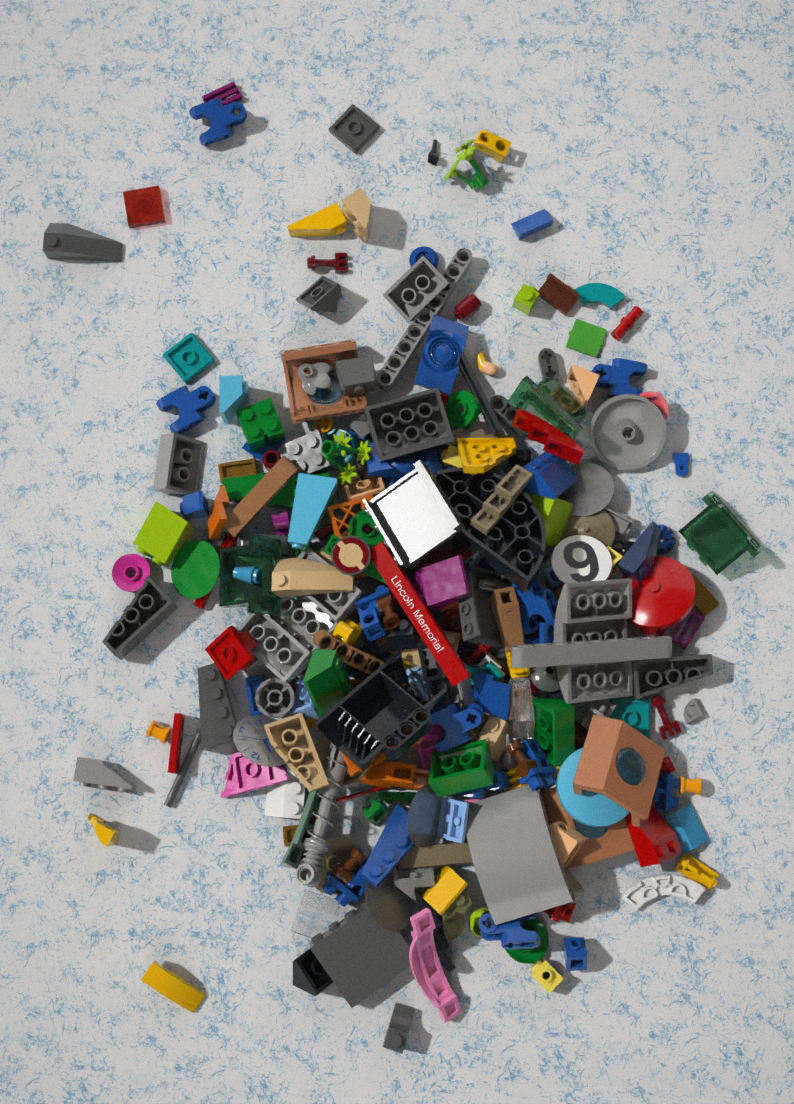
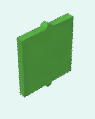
[566,319,607,358]

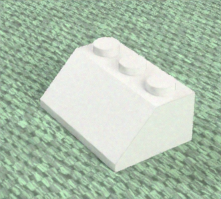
[265,763,307,819]

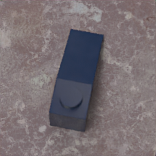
[616,521,662,584]

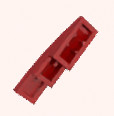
[512,408,585,465]

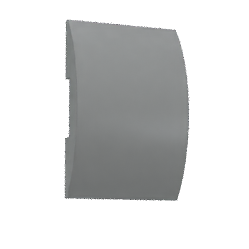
[237,547,362,683]
[554,578,633,704]
[466,785,573,925]

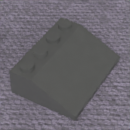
[364,387,454,462]

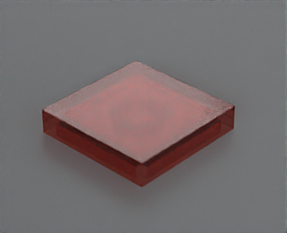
[123,186,166,228]

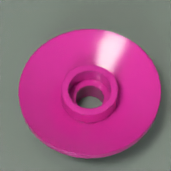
[112,554,151,592]

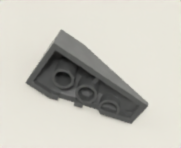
[43,223,123,262]

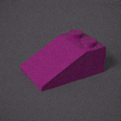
[409,555,470,613]

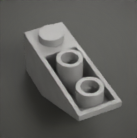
[73,757,136,793]

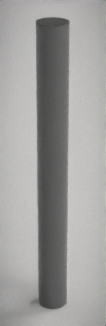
[164,732,201,808]

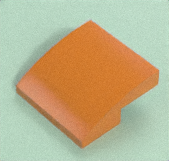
[207,485,230,540]

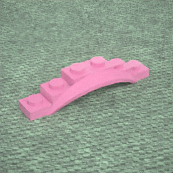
[409,908,462,1023]

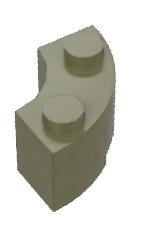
[442,889,472,942]

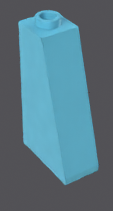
[287,473,338,550]

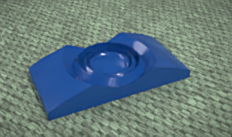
[413,315,469,396]
[366,442,442,478]

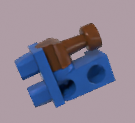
[355,585,400,642]
[506,738,556,792]
[322,847,368,907]

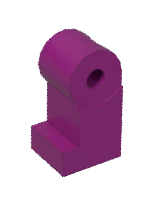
[272,511,291,536]

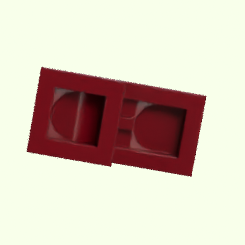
[315,518,352,542]

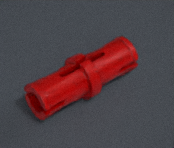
[611,306,643,341]

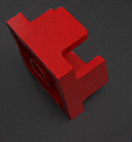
[205,625,258,681]

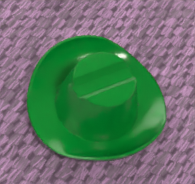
[505,918,549,964]

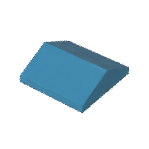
[663,804,709,858]

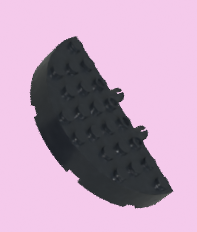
[434,468,546,593]

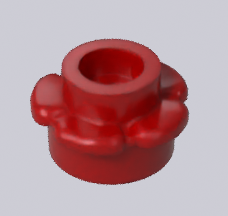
[661,756,675,774]

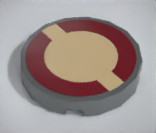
[331,536,371,576]

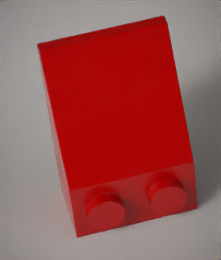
[624,804,682,867]

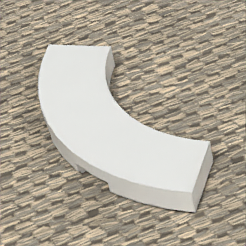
[621,874,706,911]

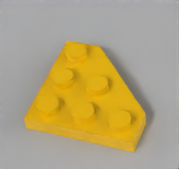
[456,438,516,475]

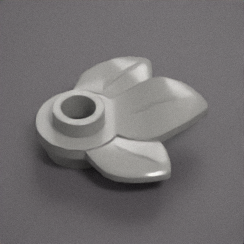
[297,362,332,396]

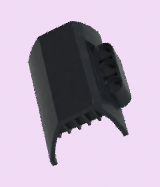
[315,651,447,771]

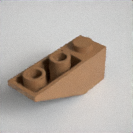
[489,586,524,653]

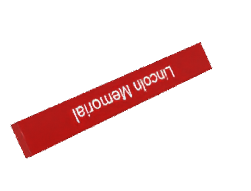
[370,541,471,687]

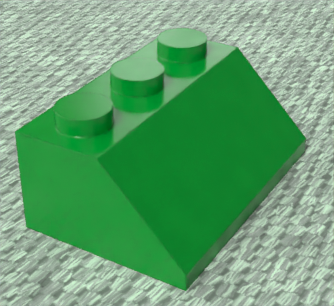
[303,649,352,717]
[531,698,575,767]
[428,739,495,797]

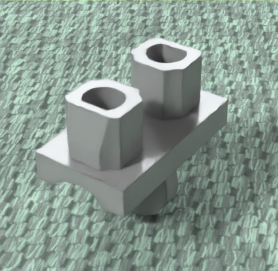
[580,699,616,730]

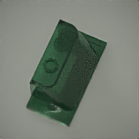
[508,376,587,440]
[679,491,763,575]
[219,534,281,617]

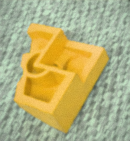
[87,813,119,847]

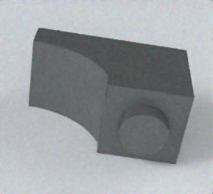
[383,1003,415,1054]

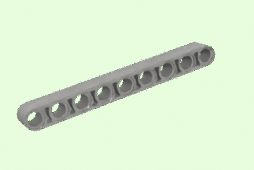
[377,248,472,391]
[511,636,672,668]

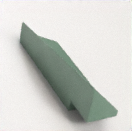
[281,788,323,869]

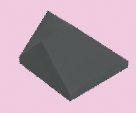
[295,276,342,313]

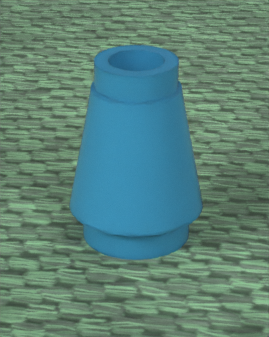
[233,566,263,585]

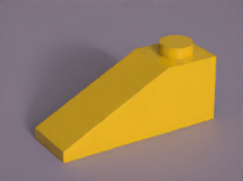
[287,203,347,237]

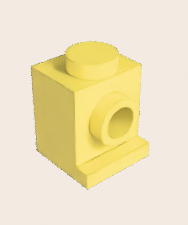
[530,959,563,994]

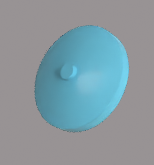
[556,748,637,827]

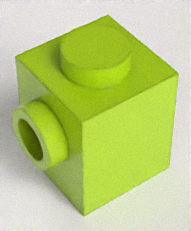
[512,284,540,315]

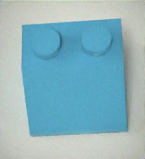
[219,375,250,423]

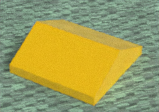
[420,865,468,916]

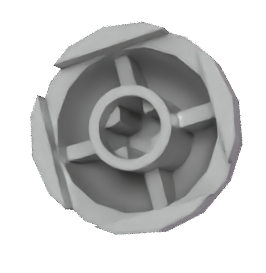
[255,678,295,718]

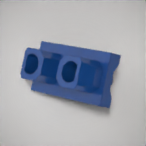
[653,773,680,810]

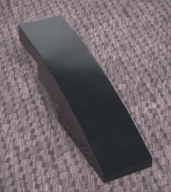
[417,641,452,709]
[415,891,456,973]

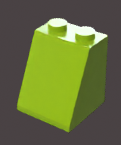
[526,492,573,547]
[133,501,194,567]

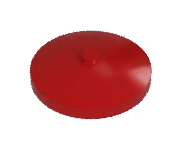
[621,557,696,630]

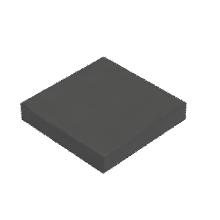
[329,104,380,154]

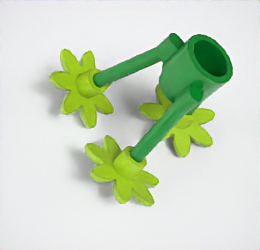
[444,139,489,190]
[321,431,372,485]

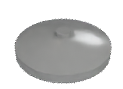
[589,394,667,470]

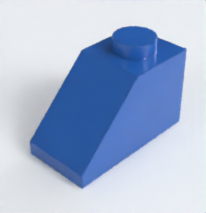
[180,491,209,519]

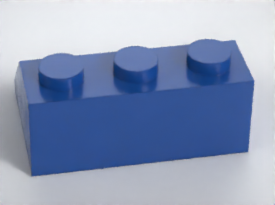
[522,451,578,499]

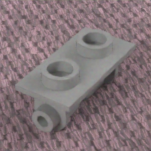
[604,505,634,535]

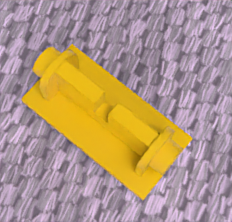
[675,853,719,892]

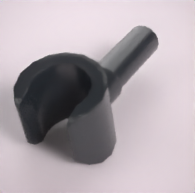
[427,140,439,165]

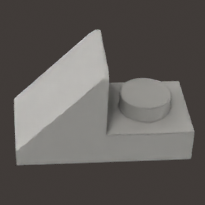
[393,868,435,900]

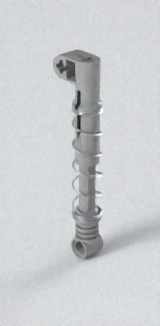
[295,742,348,887]

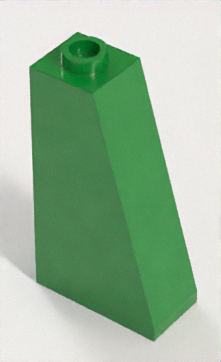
[219,472,294,510]

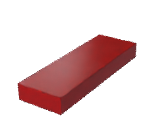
[168,713,185,773]

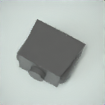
[335,355,378,396]

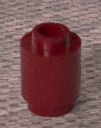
[454,294,482,322]
[262,450,281,472]

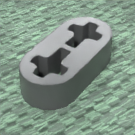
[538,348,559,384]

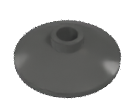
[530,666,561,692]

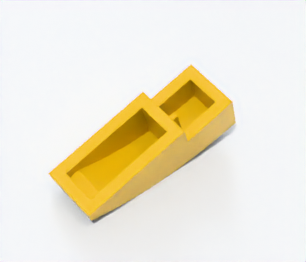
[141,960,205,1012]

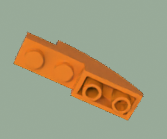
[356,761,430,791]

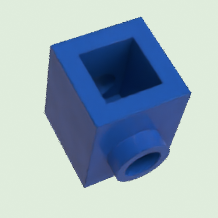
[563,937,587,971]

